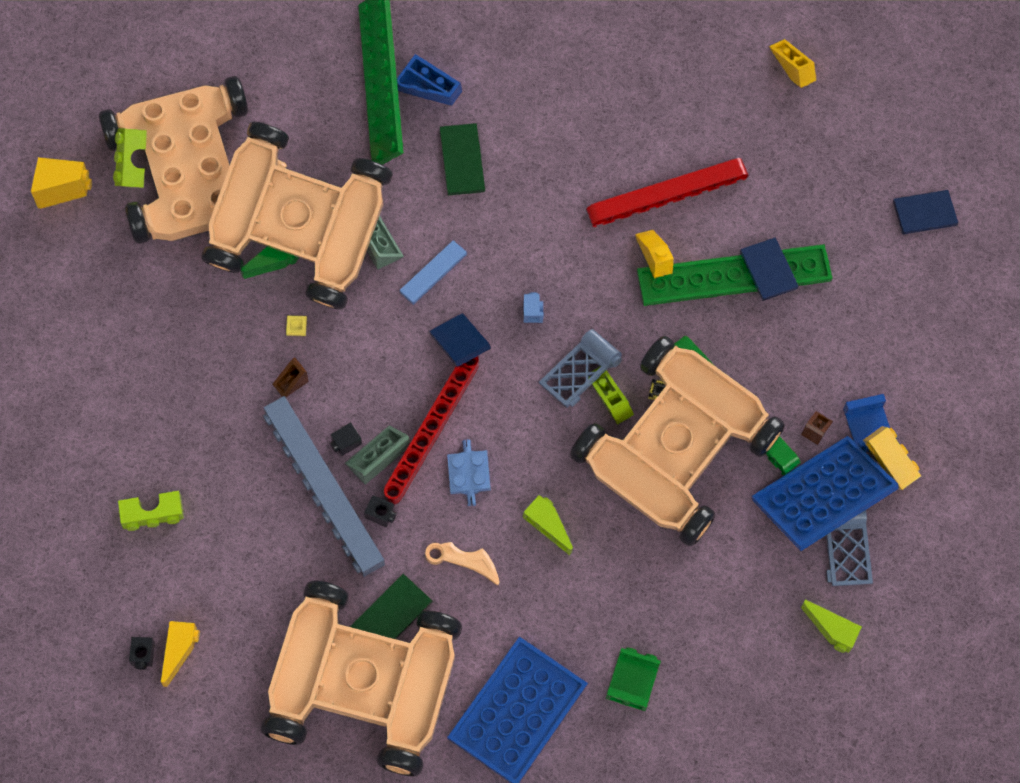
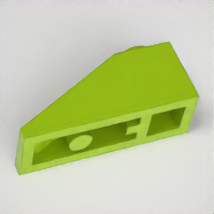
[589,366,634,425]
[523,495,573,556]
[801,599,862,653]

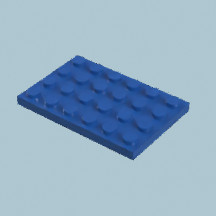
[752,436,899,551]
[447,636,588,783]

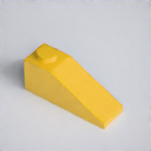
[769,39,816,88]
[635,230,674,278]
[161,621,200,687]

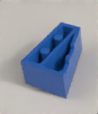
[397,54,462,106]

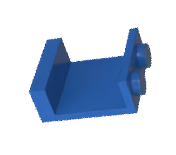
[843,394,898,453]

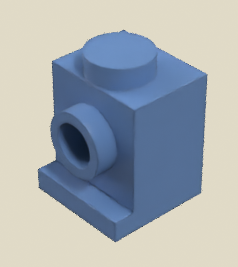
[523,292,544,323]

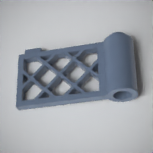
[539,329,622,408]
[826,510,873,586]

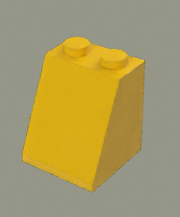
[31,157,92,209]

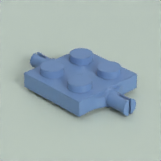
[447,439,491,506]

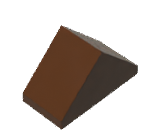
[272,358,309,398]
[801,411,833,445]

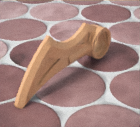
[425,542,499,585]

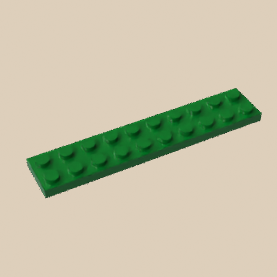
[358,0,404,165]
[637,244,833,306]

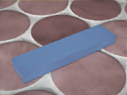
[400,240,467,305]

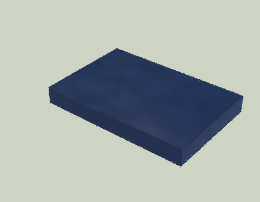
[893,190,958,235]
[740,237,799,301]
[429,313,491,367]

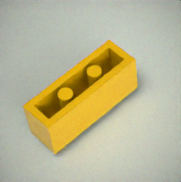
[863,426,921,490]

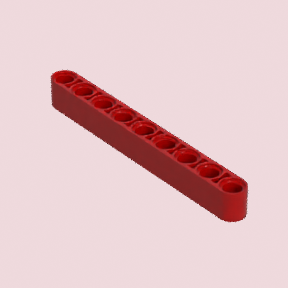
[586,158,749,228]
[384,356,479,505]

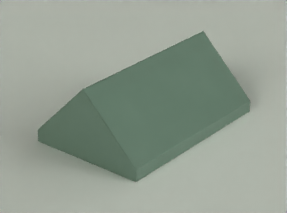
[367,216,404,270]
[345,425,410,485]

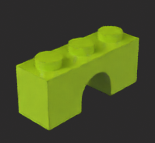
[113,128,147,188]
[118,491,184,531]

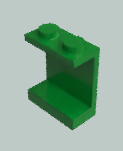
[606,647,661,711]

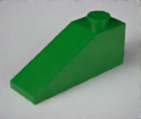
[241,246,299,279]

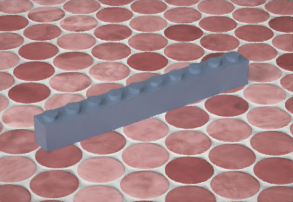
[263,396,385,577]

